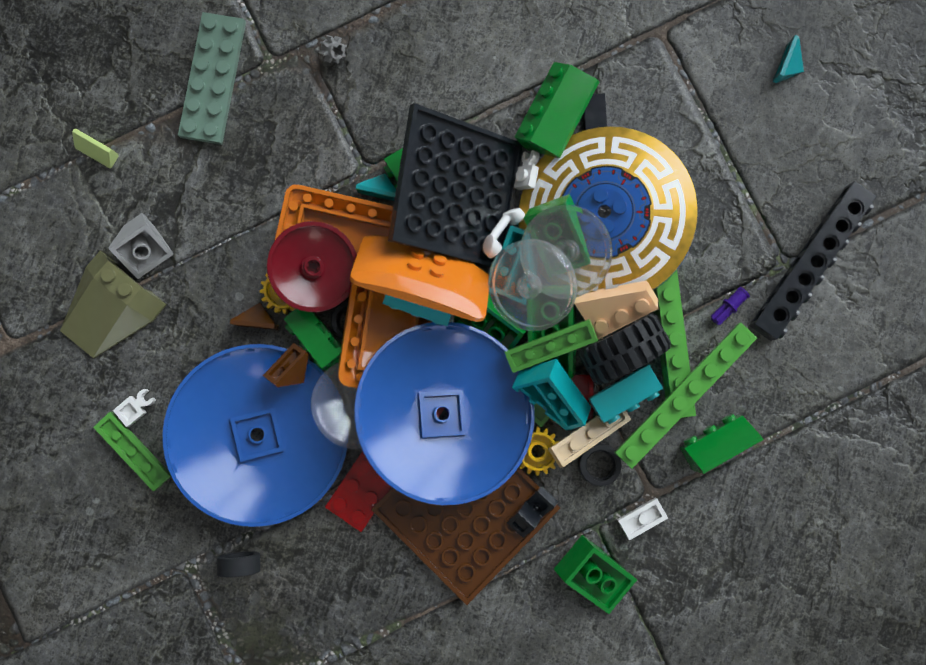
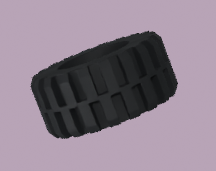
[579,313,671,385]

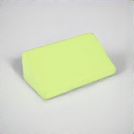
[72,129,119,168]

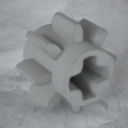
[319,35,347,63]

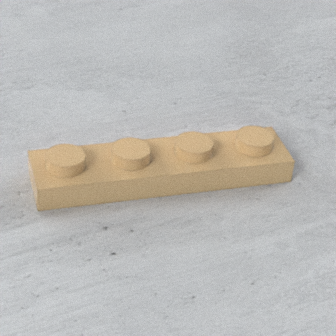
[548,410,631,468]

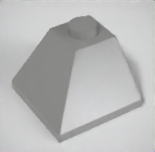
[108,213,174,279]

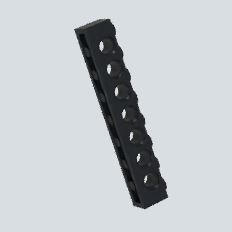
[749,181,877,341]

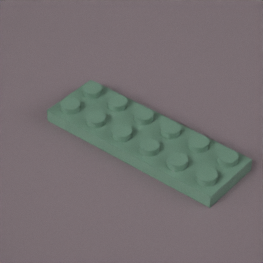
[178,12,246,145]

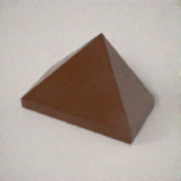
[230,303,279,330]
[263,343,309,388]

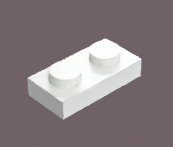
[617,498,668,540]

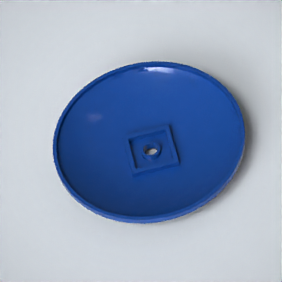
[354,322,535,505]
[163,344,348,527]

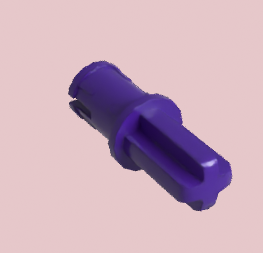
[710,287,750,325]

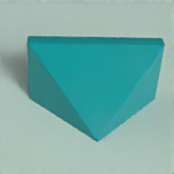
[773,35,804,83]
[356,174,396,201]

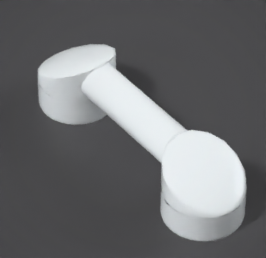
[483,208,525,258]

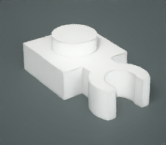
[514,150,540,190]
[113,389,156,427]

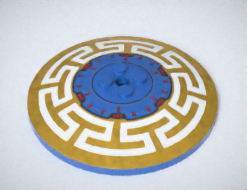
[519,127,697,294]

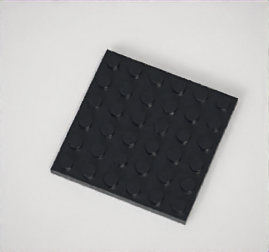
[388,103,523,269]

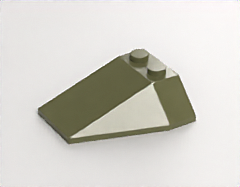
[60,250,167,358]

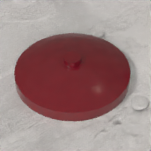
[267,221,357,312]

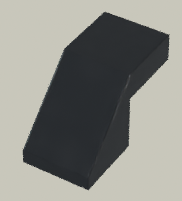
[506,486,558,538]

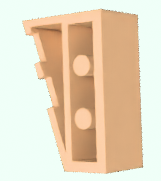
[574,280,658,339]

